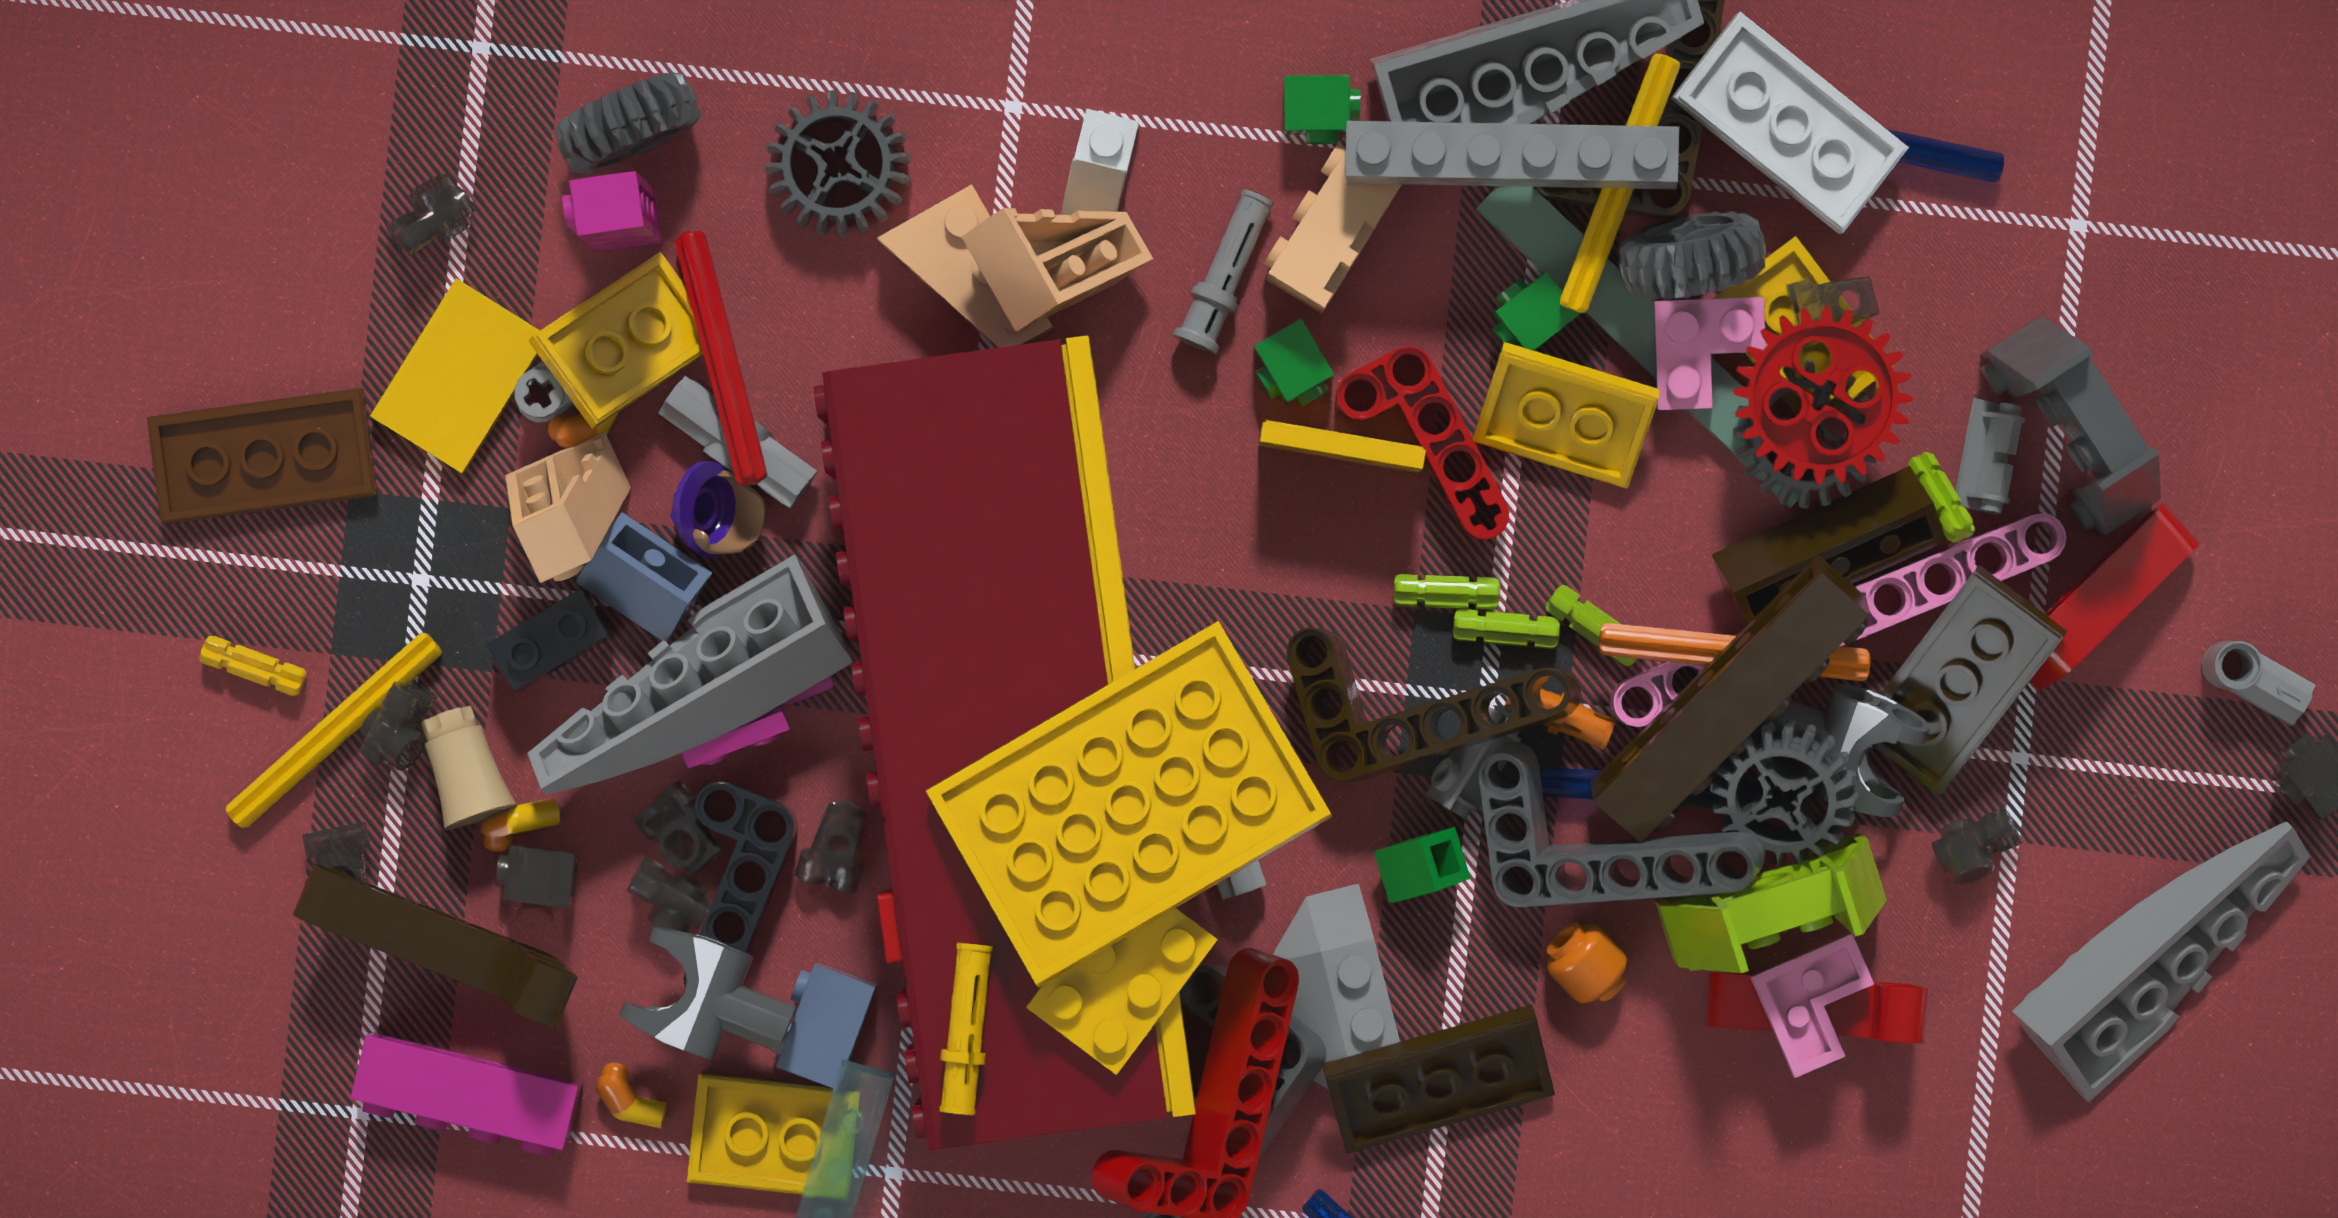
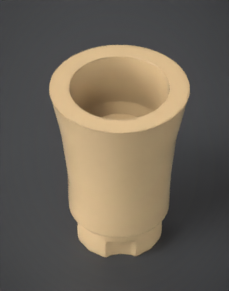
[421,706,517,830]

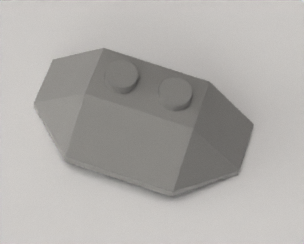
[1273,883,1400,1089]

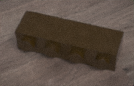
[1712,466,1946,627]

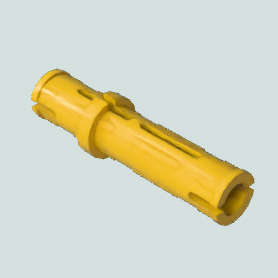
[939,943,993,1115]

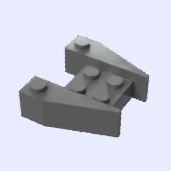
[1980,316,2161,536]

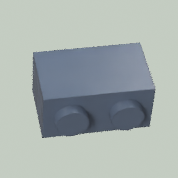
[576,512,712,642]
[771,962,878,1090]

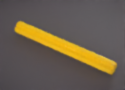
[1560,53,1680,313]
[225,633,442,828]

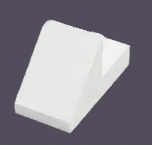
[1061,109,1139,215]

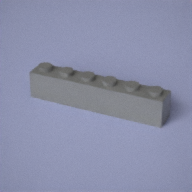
[1345,121,1679,189]

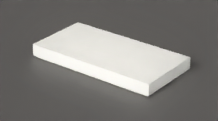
[1671,12,1909,234]

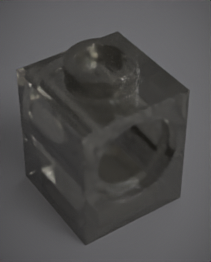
[496,844,580,908]

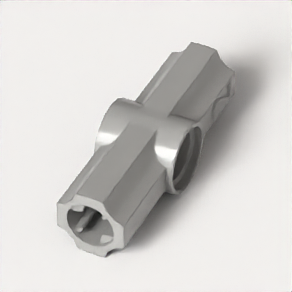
[658,376,818,509]

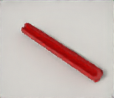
[675,231,768,486]

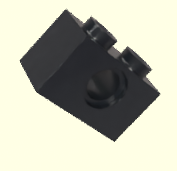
[486,589,614,691]

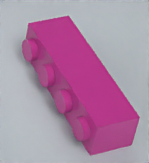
[562,171,663,253]
[350,1032,583,1156]

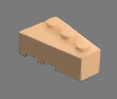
[1264,144,1402,315]
[877,184,1054,348]
[961,208,1153,332]
[505,432,631,583]

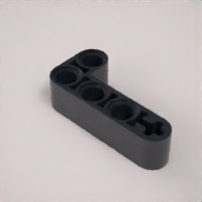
[683,781,798,988]

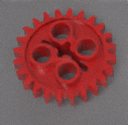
[1733,306,1913,485]

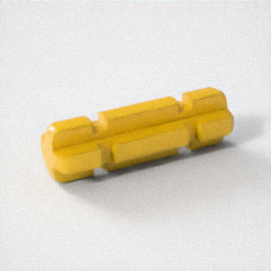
[200,636,306,696]

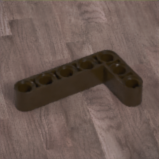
[1534,0,1725,220]
[1286,627,1581,782]
[293,863,578,1028]

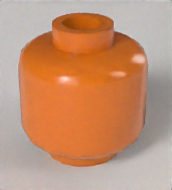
[1547,922,1627,1003]

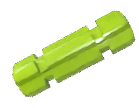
[1908,452,1975,543]
[1394,574,1500,610]
[1545,585,1637,666]
[1453,609,1560,649]

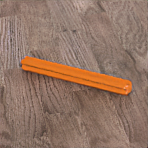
[1598,623,1870,681]

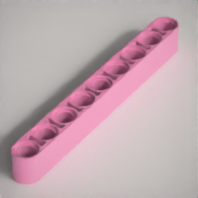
[1609,513,2066,727]

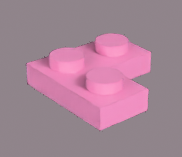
[1654,297,1765,410]
[1750,933,1874,1078]

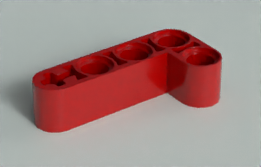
[1335,346,1510,541]
[2028,503,2200,692]
[1706,971,1928,1044]

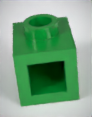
[1283,75,1360,145]
[1492,271,1580,351]
[1254,318,1334,407]
[1374,827,1471,904]

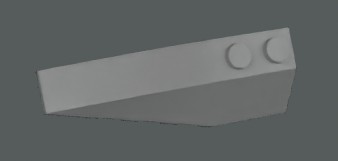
[1370,0,1704,124]
[528,555,853,795]
[2012,822,2310,1103]

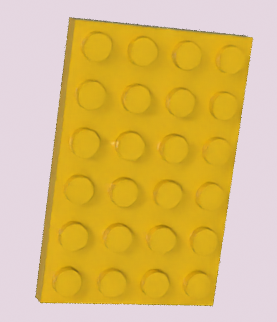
[926,621,1332,987]

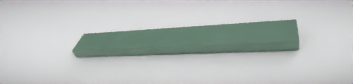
[1476,186,1814,508]

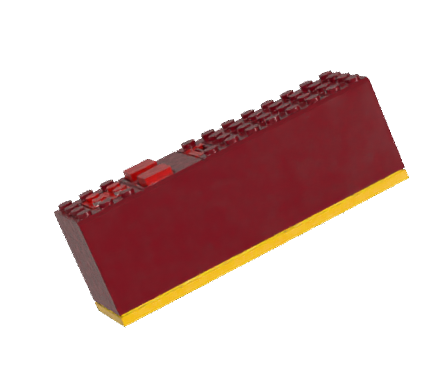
[813,335,1195,1150]

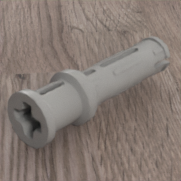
[1172,189,1274,355]

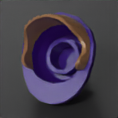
[670,461,766,558]

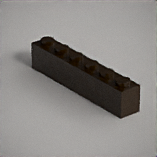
[1591,555,1870,843]

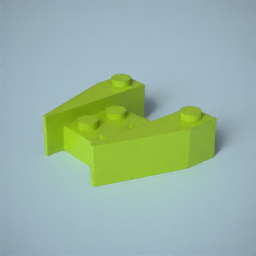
[1653,832,1887,973]

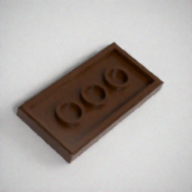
[147,388,379,525]

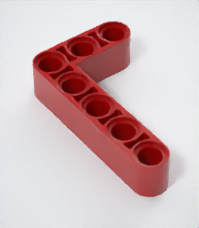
[1091,948,1299,1218]

